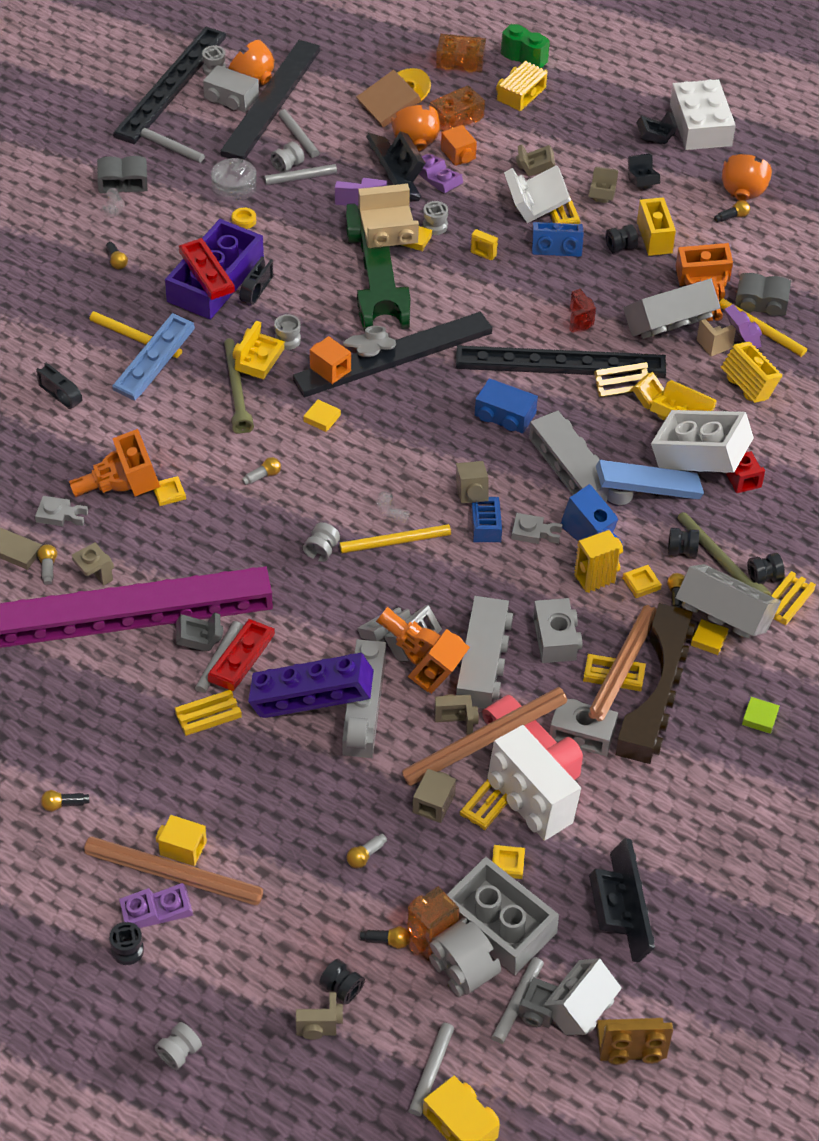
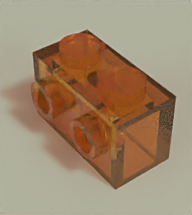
[436,33,486,73]
[430,85,485,131]
[407,886,459,961]

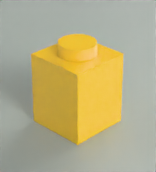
[156,815,207,867]

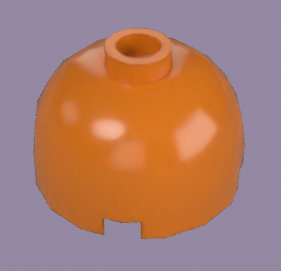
[228,40,274,85]
[391,105,440,151]
[722,154,772,201]

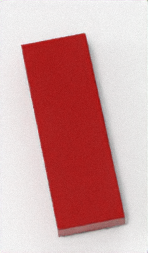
[179,238,235,300]
[208,619,275,692]

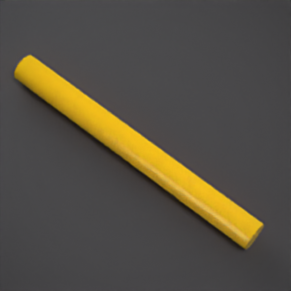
[719,298,807,357]
[90,311,182,358]
[339,524,451,554]

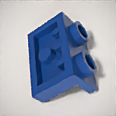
[532,222,584,257]

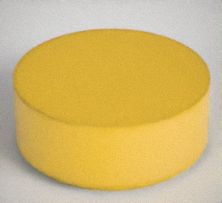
[231,207,256,229]

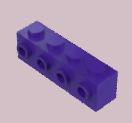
[248,652,374,718]

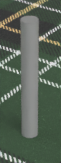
[278,109,320,158]
[141,128,205,163]
[264,164,337,185]
[195,621,243,693]
[491,957,544,1044]
[408,1023,454,1116]

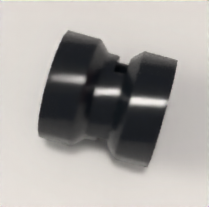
[605,224,638,254]
[668,528,699,558]
[747,553,785,584]
[109,922,144,965]
[319,959,365,1005]

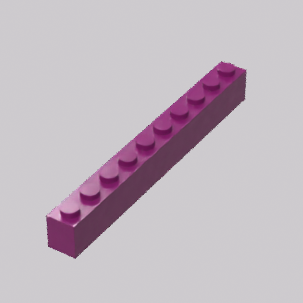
[0,566,273,648]

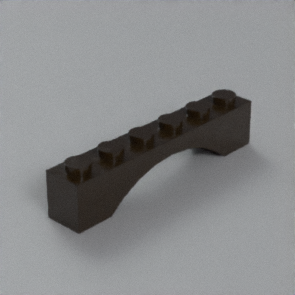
[615,603,696,764]

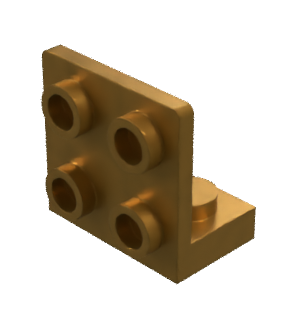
[596,1018,673,1065]

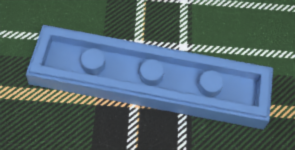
[112,313,195,401]
[596,460,704,499]

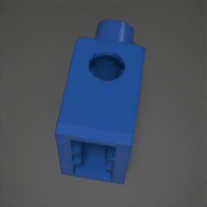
[560,484,622,543]

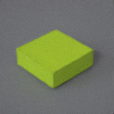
[742,697,780,734]

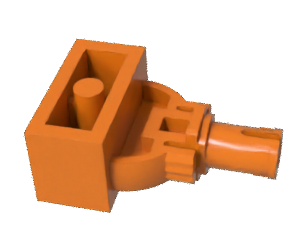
[675,243,733,321]
[69,429,161,498]
[376,607,470,694]

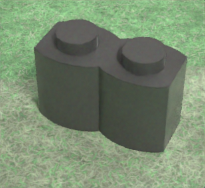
[97,156,148,194]
[735,273,791,316]

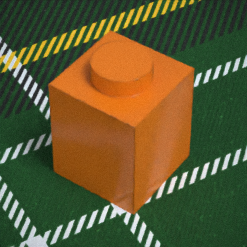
[441,125,477,166]
[310,336,351,384]

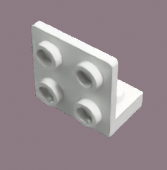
[504,166,571,223]

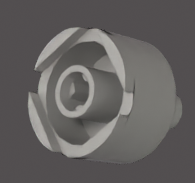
[429,918,501,997]

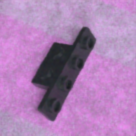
[366,131,426,201]
[589,838,655,962]

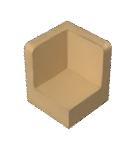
[697,319,736,356]

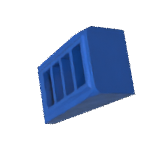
[472,497,502,542]

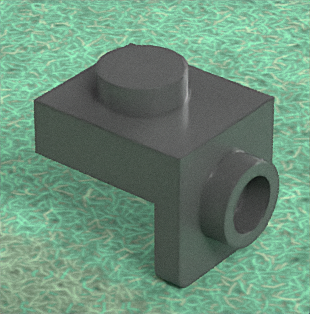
[176,613,223,651]
[519,977,558,1028]

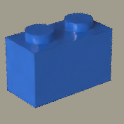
[475,378,538,434]

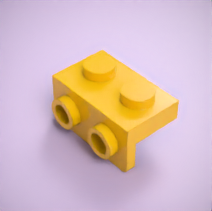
[233,321,285,379]
[650,380,717,420]

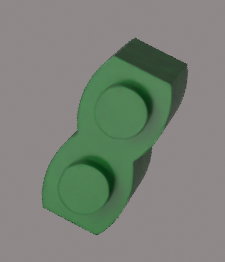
[501,24,550,69]

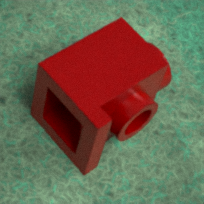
[726,451,765,493]

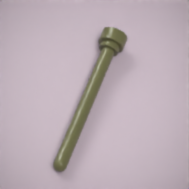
[224,338,254,434]
[678,512,771,596]

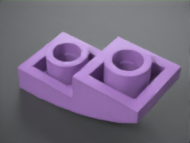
[419,154,463,193]
[335,178,387,206]
[725,304,762,348]
[119,883,193,928]

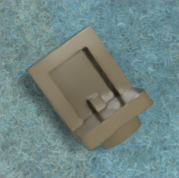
[516,144,555,176]
[589,167,618,203]
[72,542,114,586]
[434,694,479,735]
[296,992,343,1040]

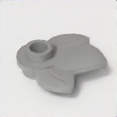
[343,326,396,357]

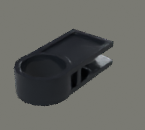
[239,256,274,305]
[36,362,82,409]

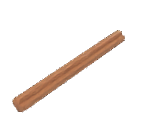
[589,605,657,722]
[402,687,567,786]
[84,837,263,905]

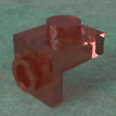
[569,288,596,333]

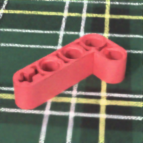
[482,695,583,780]

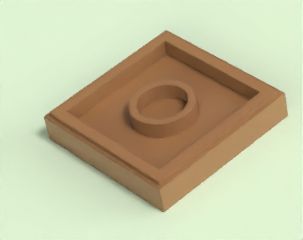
[356,70,421,127]

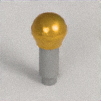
[242,457,281,485]
[37,545,57,585]
[347,834,387,868]

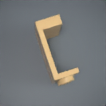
[358,184,419,248]

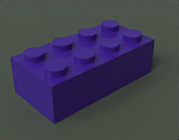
[165,218,264,320]

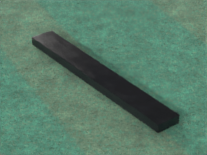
[113,26,226,145]
[221,40,320,163]
[293,311,493,398]
[456,345,666,378]

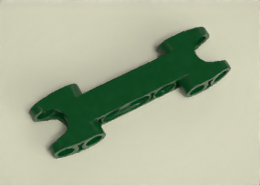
[346,203,411,331]

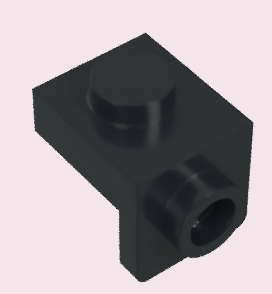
[636,112,678,144]
[628,153,660,189]

